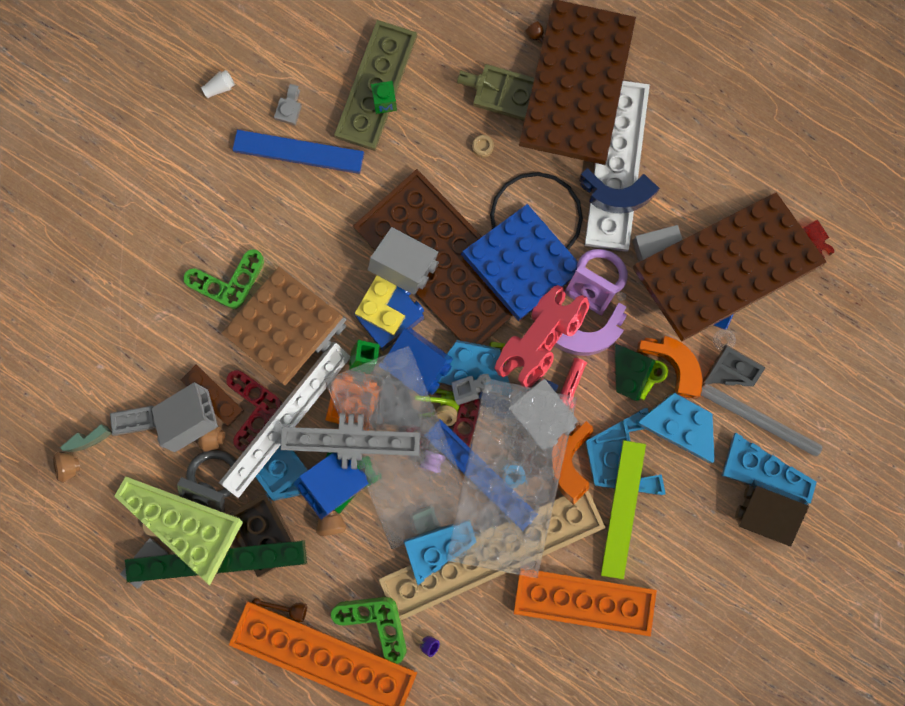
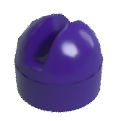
[420,636,440,657]

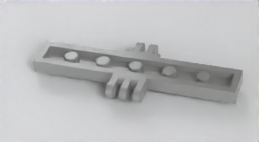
[281,413,420,469]

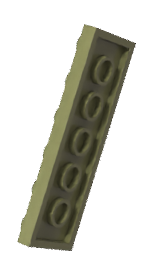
[334,20,418,151]

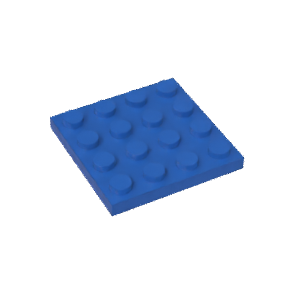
[461,204,578,321]

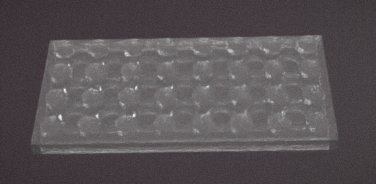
[324,346,477,549]
[446,378,577,578]

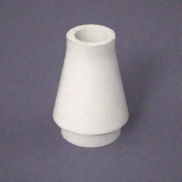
[201,70,235,98]

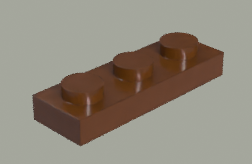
[181,364,244,427]

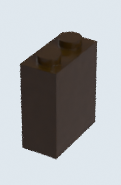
[735,480,809,547]

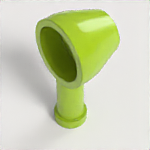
[640,360,668,400]

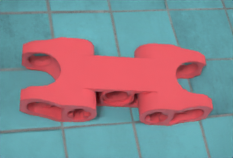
[495,285,590,389]

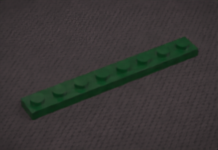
[125,540,307,583]

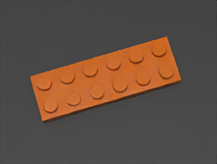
[513,568,657,637]

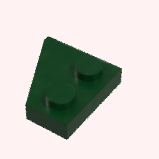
[615,344,656,401]

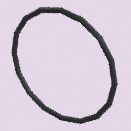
[490,172,583,250]

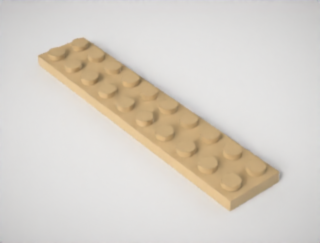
[378,490,606,621]

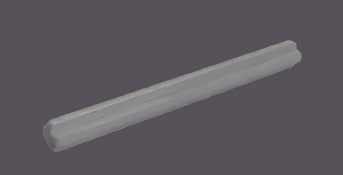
[701,384,823,456]

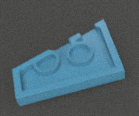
[403,519,476,585]

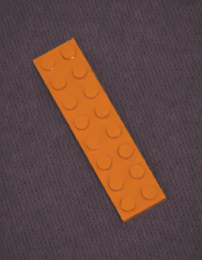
[229,601,417,706]

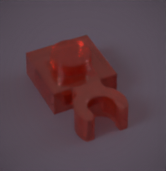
[803,219,835,258]

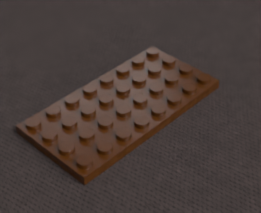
[519,0,636,165]
[353,169,513,345]
[633,192,826,342]

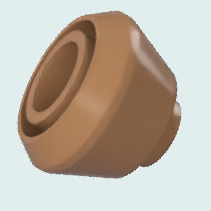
[198,426,225,452]
[53,452,80,483]
[316,511,347,536]

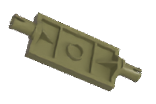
[457,64,535,121]

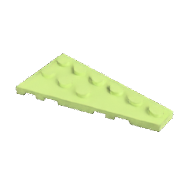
[114,477,243,585]

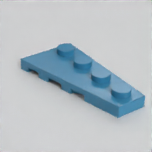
[722,433,817,504]

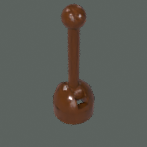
[525,21,544,45]
[252,598,307,622]

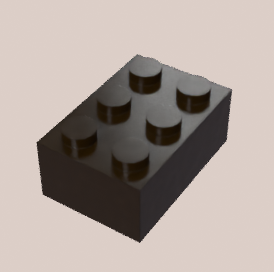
[228,493,295,577]

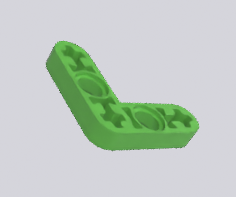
[184,249,264,309]
[331,597,407,664]

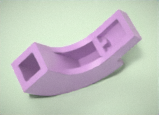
[554,303,627,356]

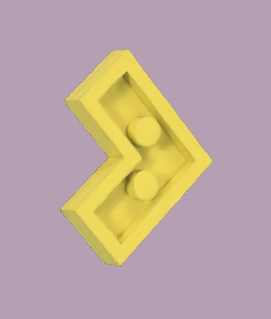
[355,276,405,336]

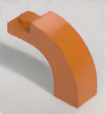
[636,336,702,399]
[552,421,593,505]

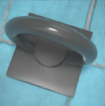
[177,450,237,513]

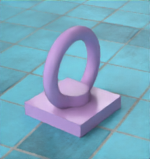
[565,249,628,316]

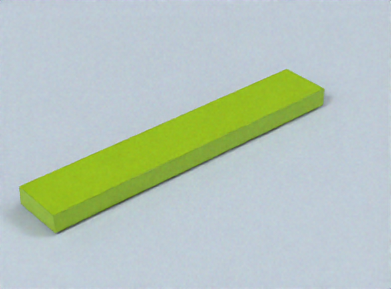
[600,440,646,579]

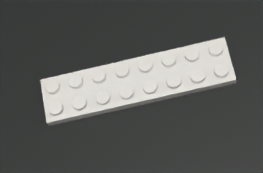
[584,81,650,252]

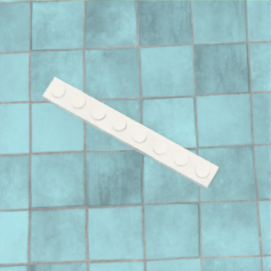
[219,342,350,498]

